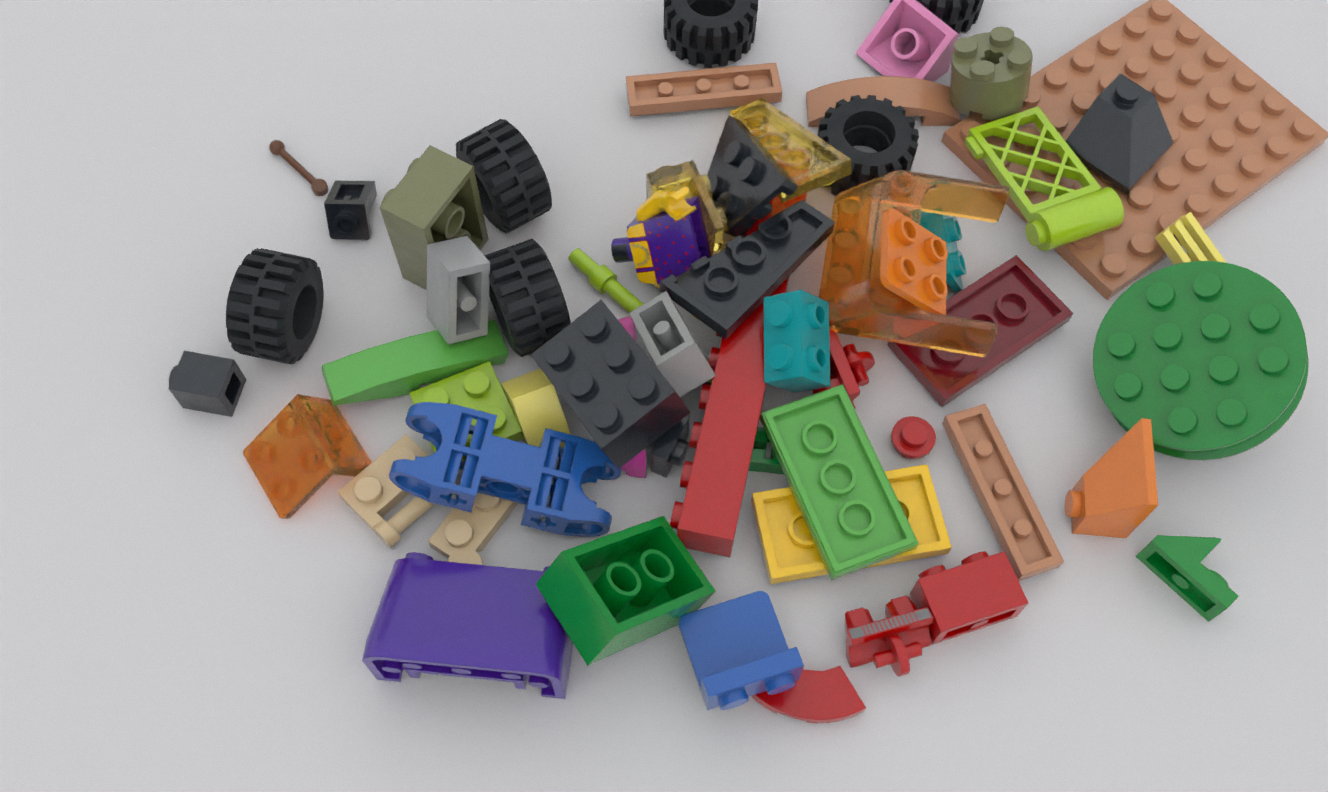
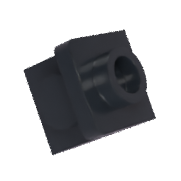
[324,180,377,240]

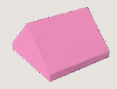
[856,0,959,82]

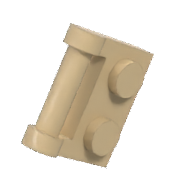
[338,434,458,548]

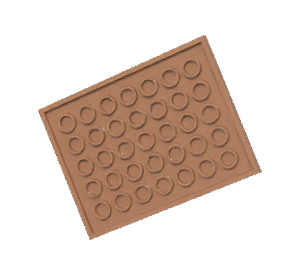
[941,0,1328,300]

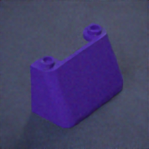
[362,552,573,699]

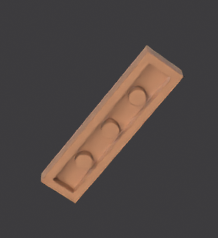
[626,62,782,116]
[942,404,1064,581]

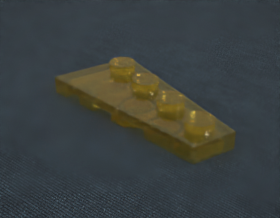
[730,98,852,203]

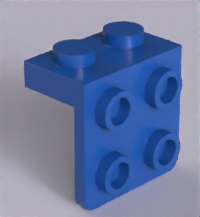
[679,591,804,710]

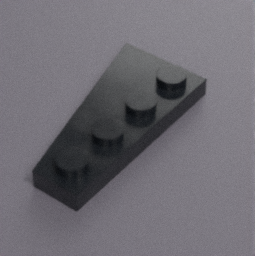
[660,200,835,339]

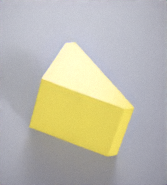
[501,368,571,447]

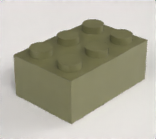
[379,145,489,290]

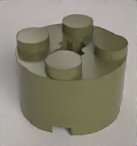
[950,27,1033,120]

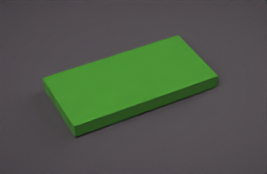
[760,384,919,580]

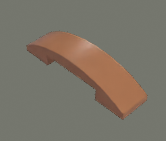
[806,76,961,127]

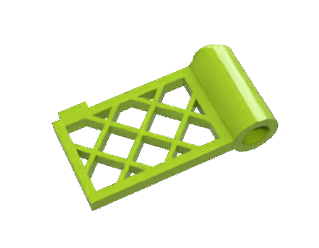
[964,106,1124,252]

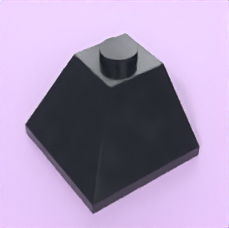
[1066,73,1174,194]

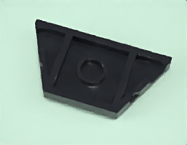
[699,115,798,238]

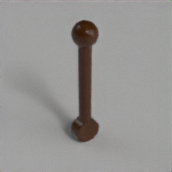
[269,140,329,196]

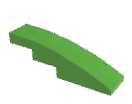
[321,320,509,406]

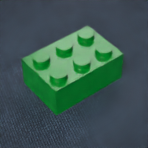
[536,516,716,666]

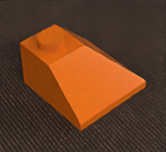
[1065,418,1158,538]

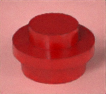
[891,416,936,459]

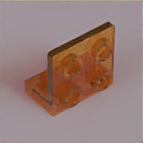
[243,394,372,519]

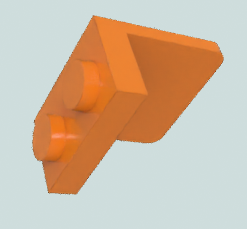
[880,208,948,333]

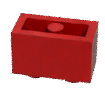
[909,551,1029,645]

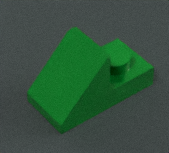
[1135,535,1239,622]

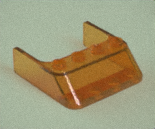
[818,170,1009,357]

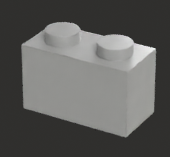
[427,236,490,345]
[629,291,716,397]

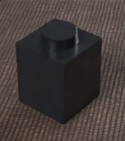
[168,350,247,417]

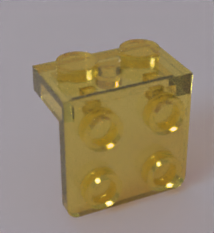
[646,160,727,256]

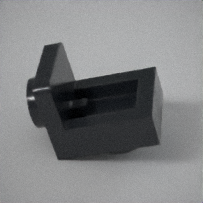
[650,415,690,478]

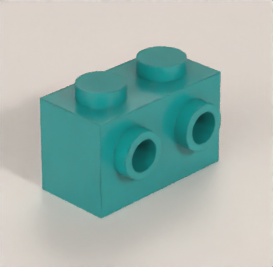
[764,290,830,393]

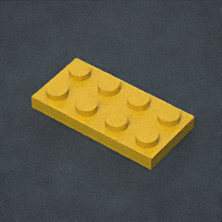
[751,464,952,584]

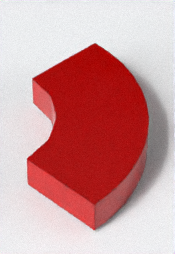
[751,666,866,724]

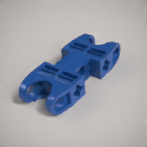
[389,402,622,537]

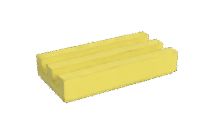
[1155,212,1227,265]

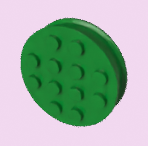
[1093,261,1309,461]

